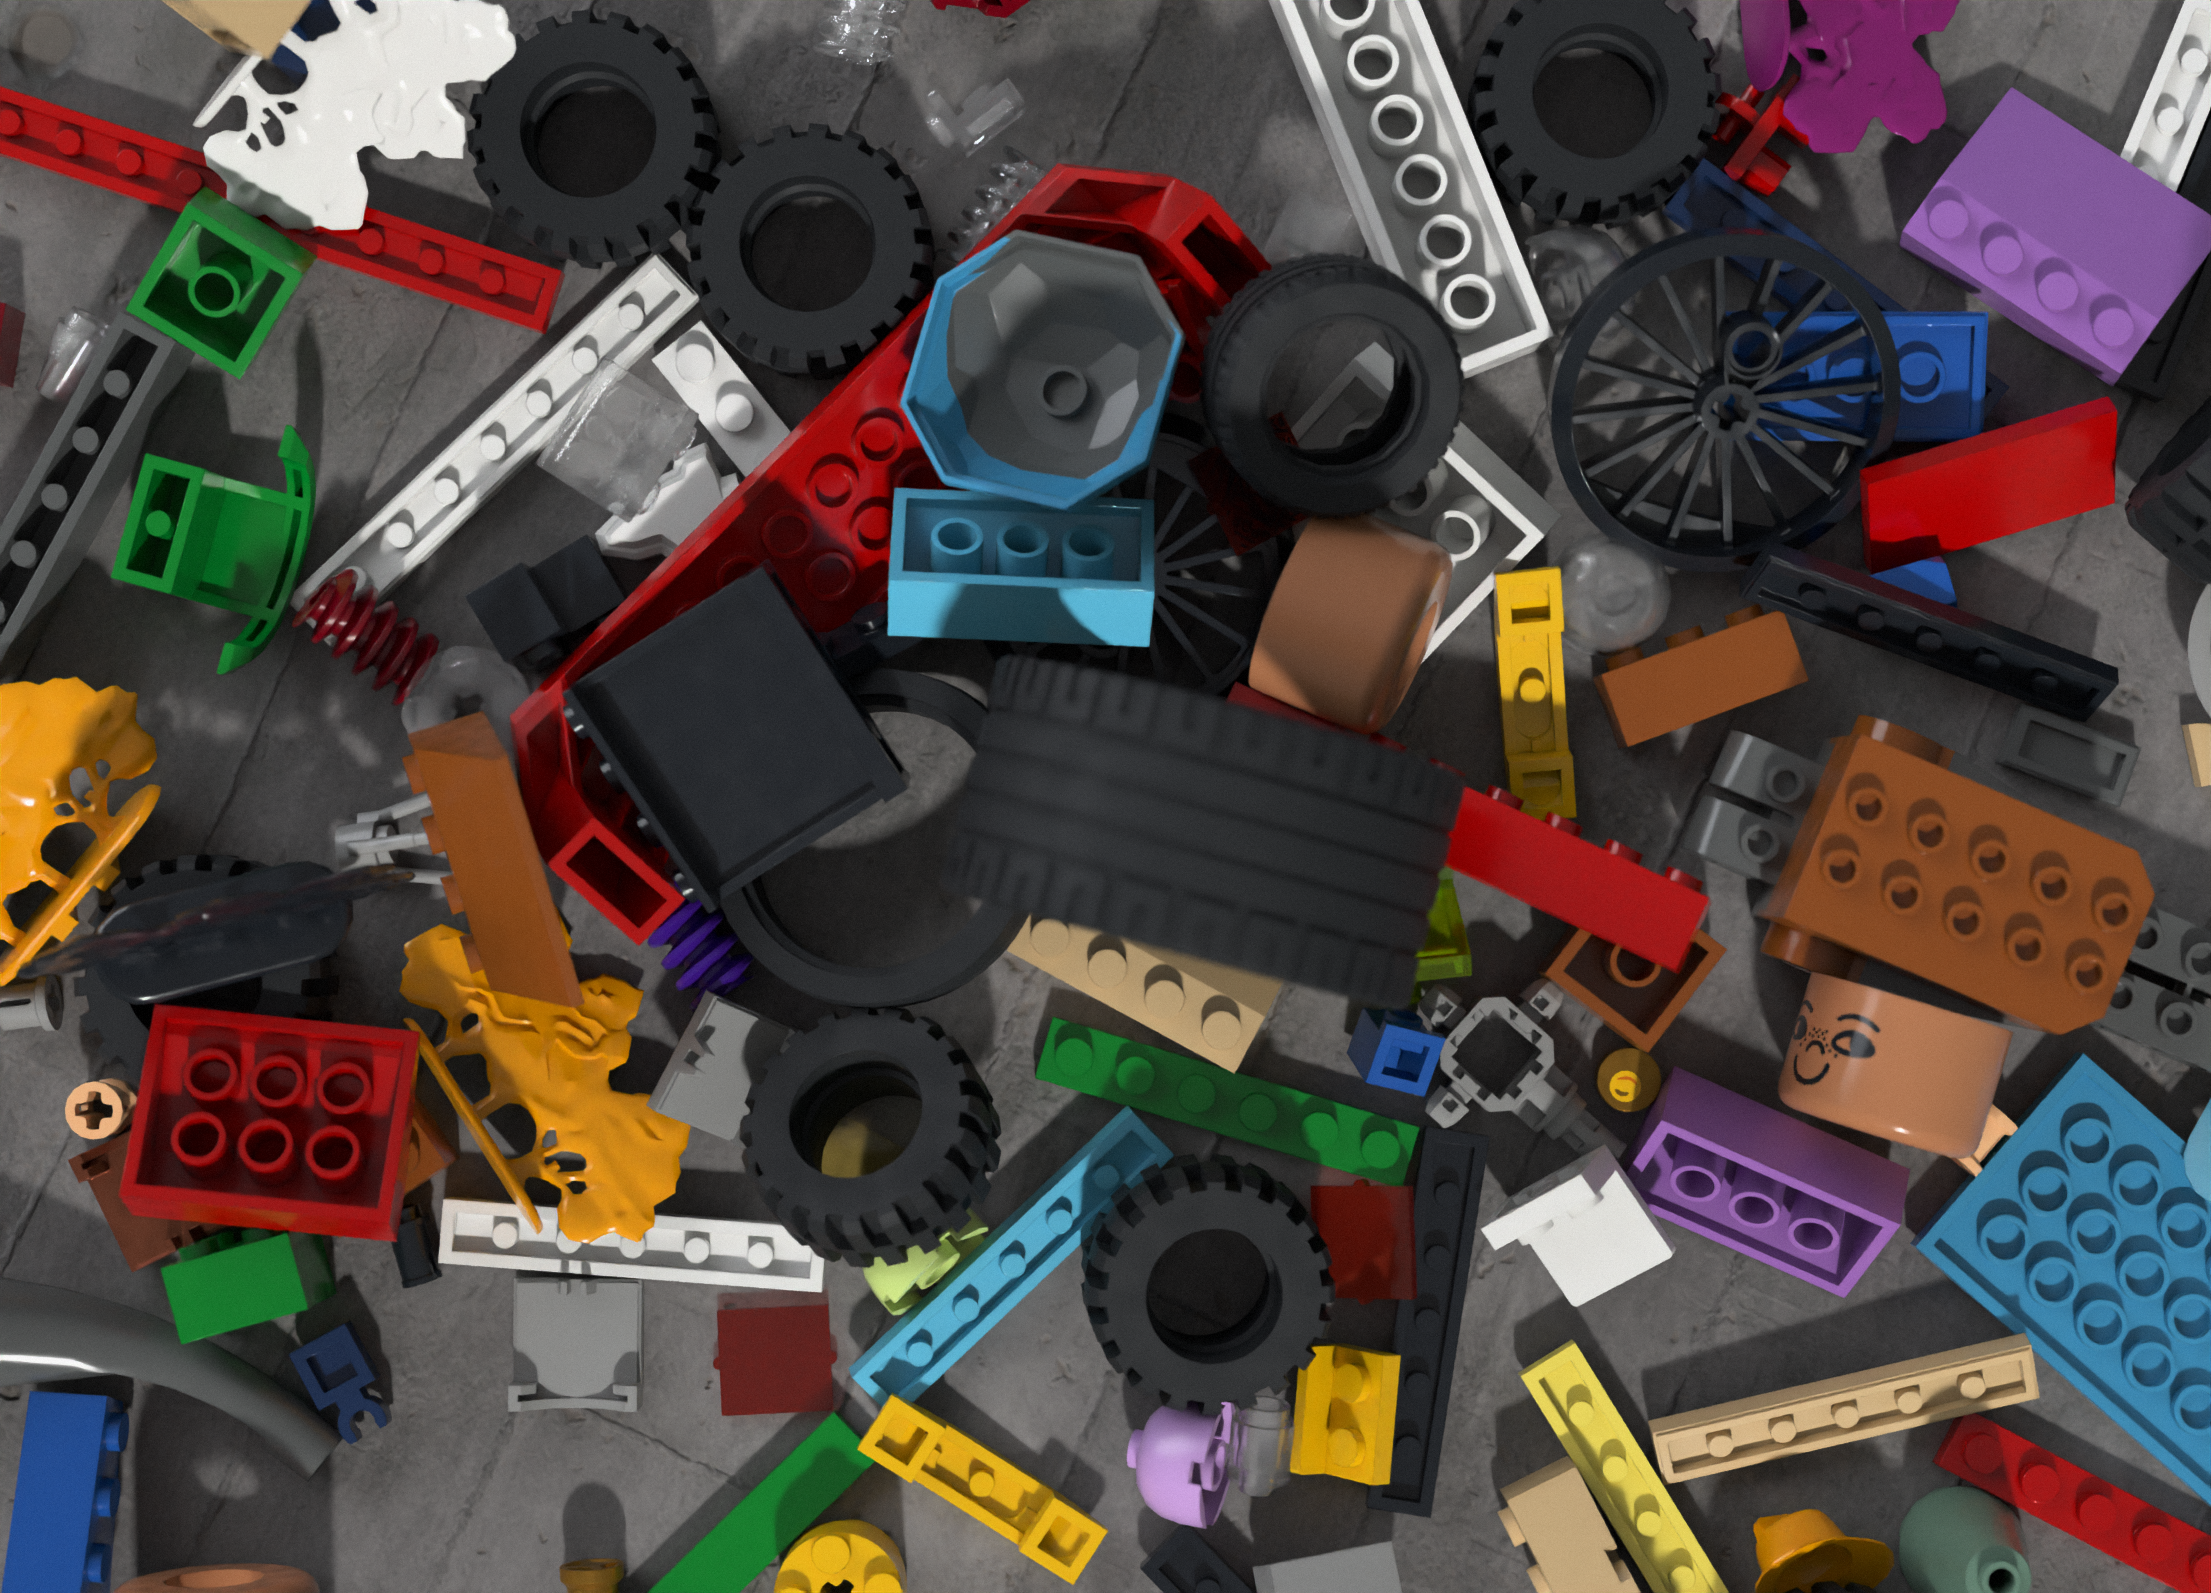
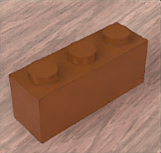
[1593,604,1809,749]

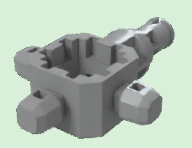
[1418,977,1627,1158]

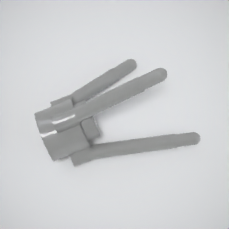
[335,793,452,885]

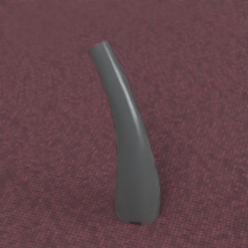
[0,1277,343,1482]

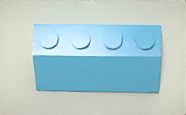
[888,488,1154,647]

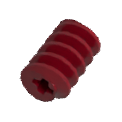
[292,569,439,706]

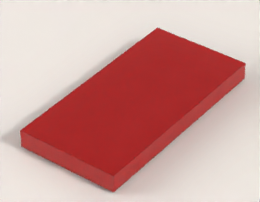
[1860,396,2117,575]

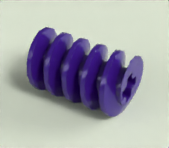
[647,875,755,1013]

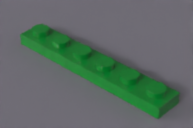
[1035,1016,1420,1189]

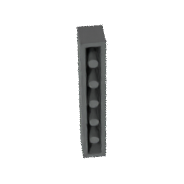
[0,311,196,685]

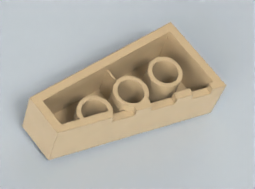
[1497,1455,1641,1593]

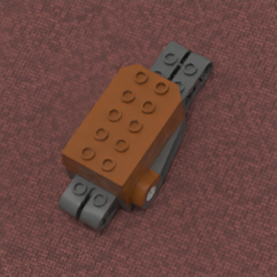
[1681,715,2211,1074]

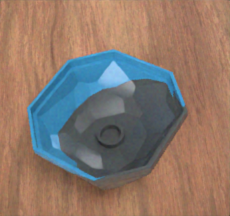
[900,230,1186,514]

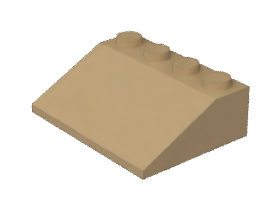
[1007,915,1283,1074]

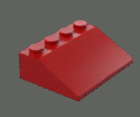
[119,1004,421,1242]

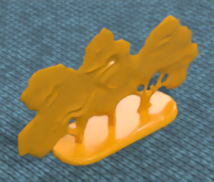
[399,905,691,1244]

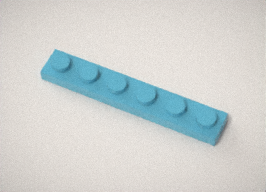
[848,1105,1174,1407]

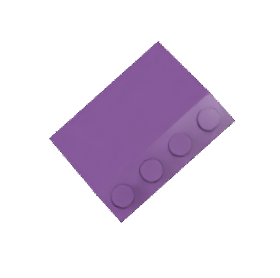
[1899,87,2211,387]

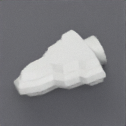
[595,443,741,561]

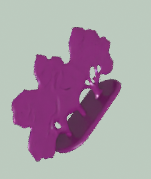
[1739,0,1960,153]

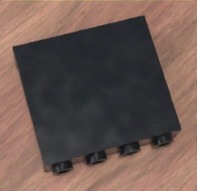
[562,559,911,913]

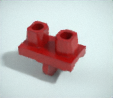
[1712,73,1809,197]

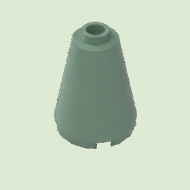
[1898,1486,2031,1593]

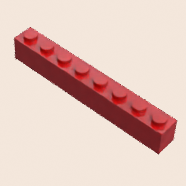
[1227,681,1712,974]

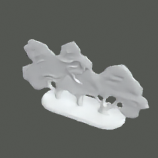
[193,0,517,231]

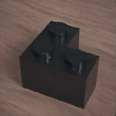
[465,534,629,673]

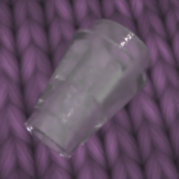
[35,306,111,406]

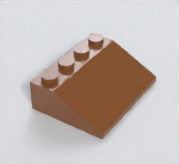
[401,711,585,1008]

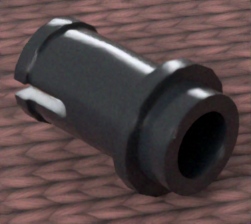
[390,1203,443,1288]

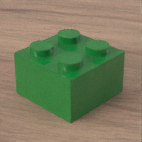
[125,186,318,380]
[160,1228,337,1345]

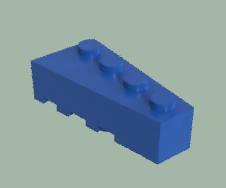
[1,1391,129,1593]

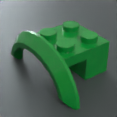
[110,425,316,675]

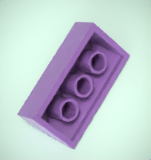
[1622,1066,1910,1298]

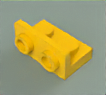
[1290,1343,1401,1486]

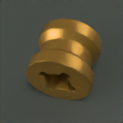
[559,1558,624,1593]

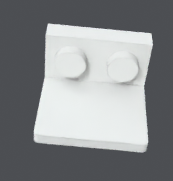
[1481,1144,1676,1307]

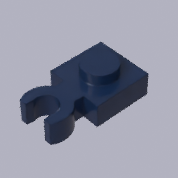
[288,1321,392,1444]

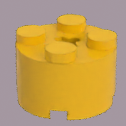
[774,1519,907,1593]

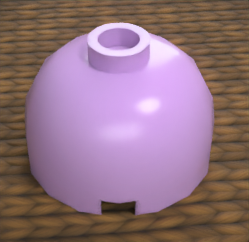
[1127,1401,1237,1529]

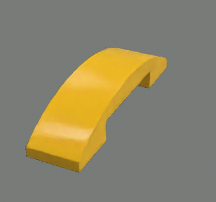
[1494,566,1577,821]
[857,1393,1108,1585]

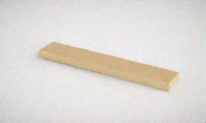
[1648,1333,2040,1486]

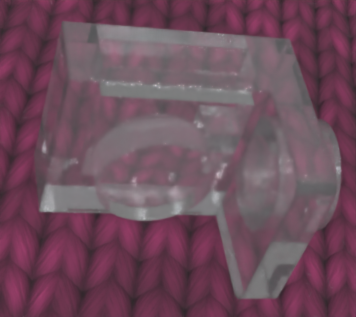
[923,78,1026,158]

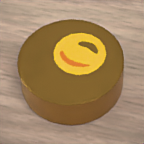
[1594,1047,1661,1112]

